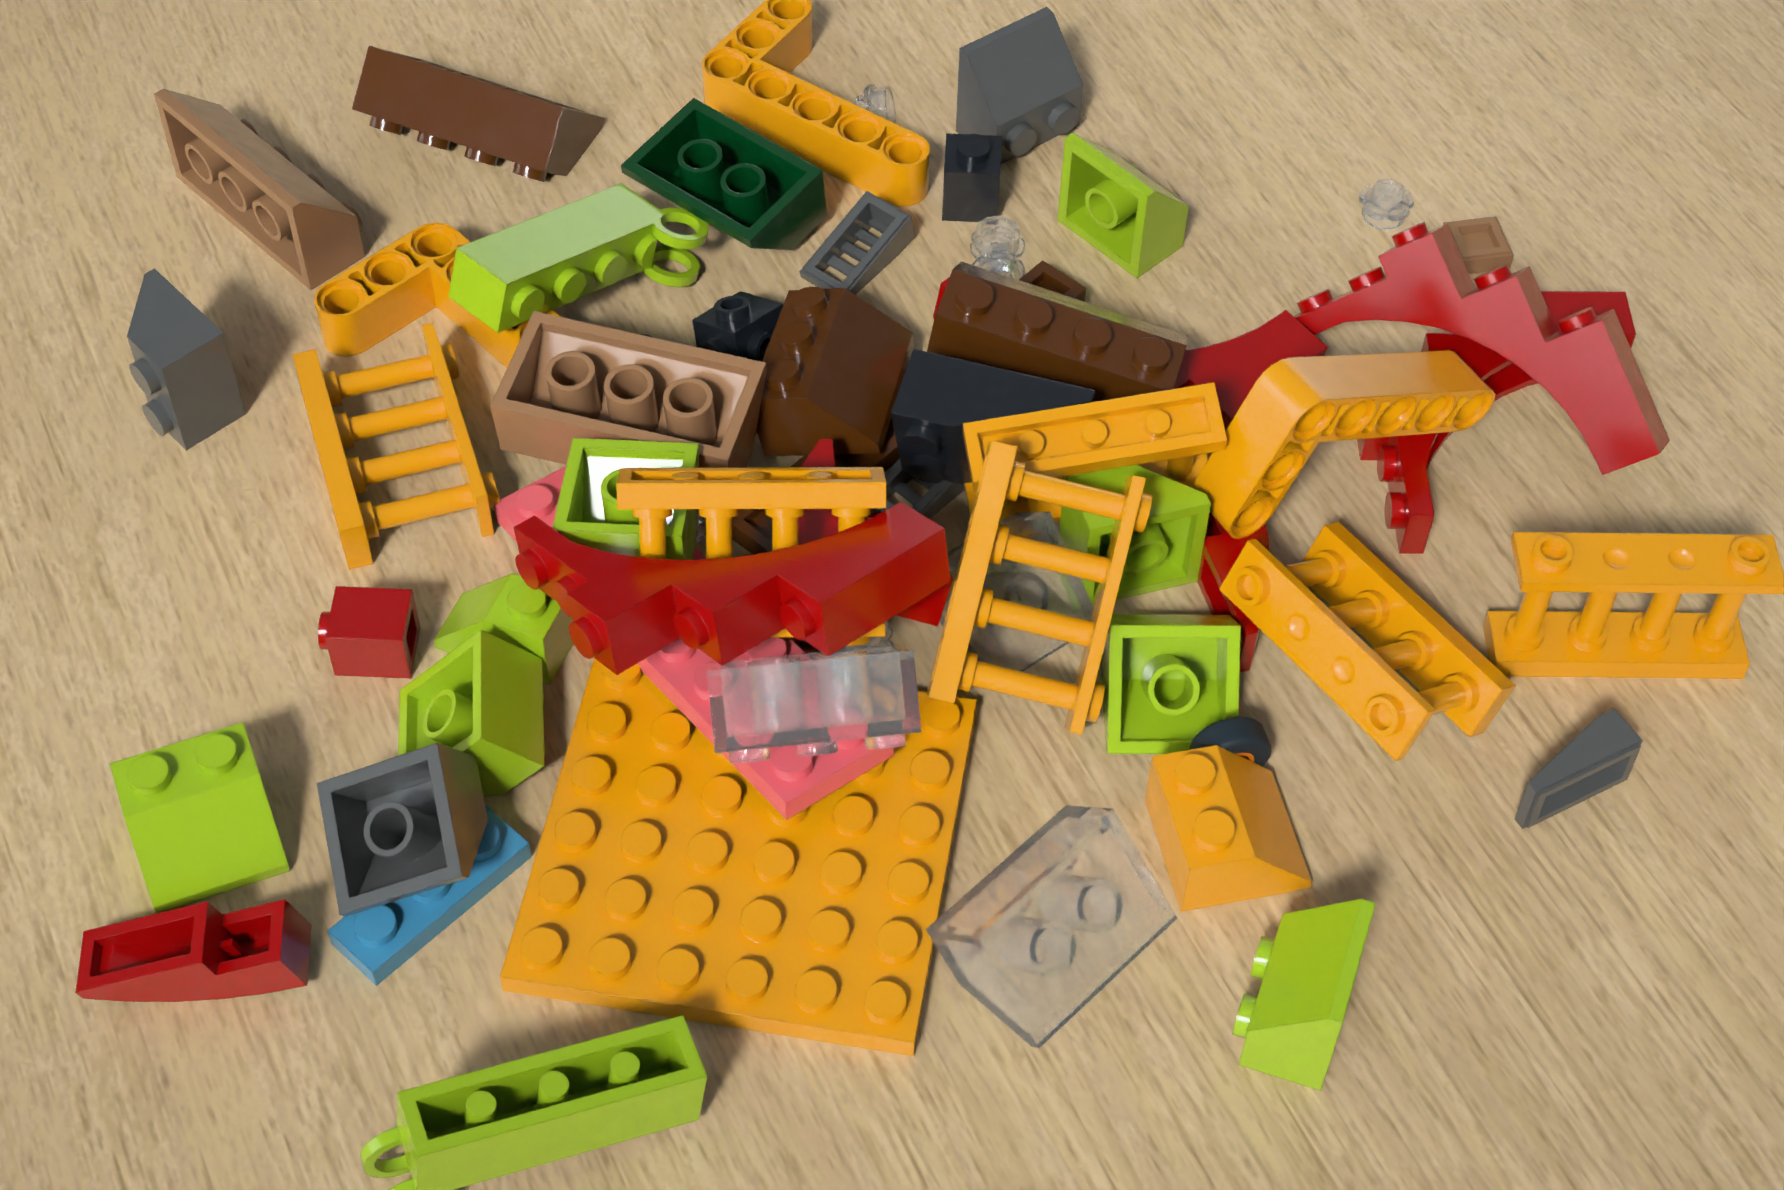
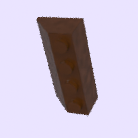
[352,45,605,182]
[927,261,1188,402]

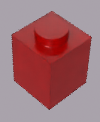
[318,586,421,679]

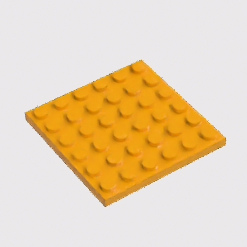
[500,658,977,1056]

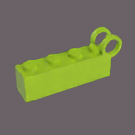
[448,183,709,333]
[360,1015,707,1190]

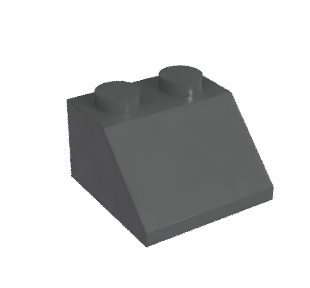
[956,7,1083,164]
[127,268,246,451]
[317,743,488,917]

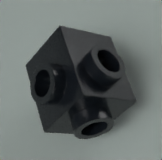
[692,291,783,362]

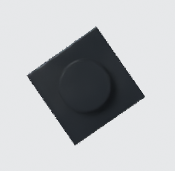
[942,133,1002,223]

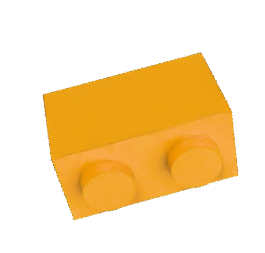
[1145,745,1312,912]

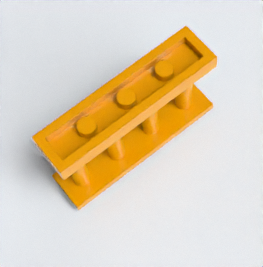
[292,322,500,570]
[963,382,1227,529]
[927,440,1152,735]
[616,467,886,646]
[1219,522,1516,761]
[1483,532,1784,679]

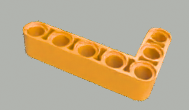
[702,0,930,206]
[314,222,560,368]
[1193,350,1495,539]

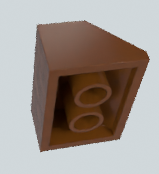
[756,287,915,457]

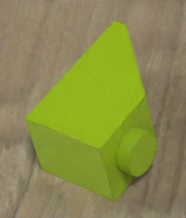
[434,573,574,685]

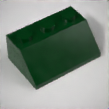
[621,98,827,250]

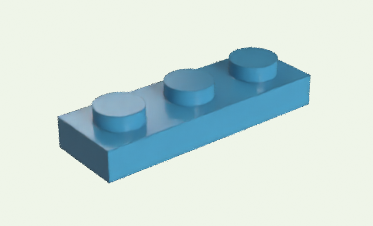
[327,805,531,986]

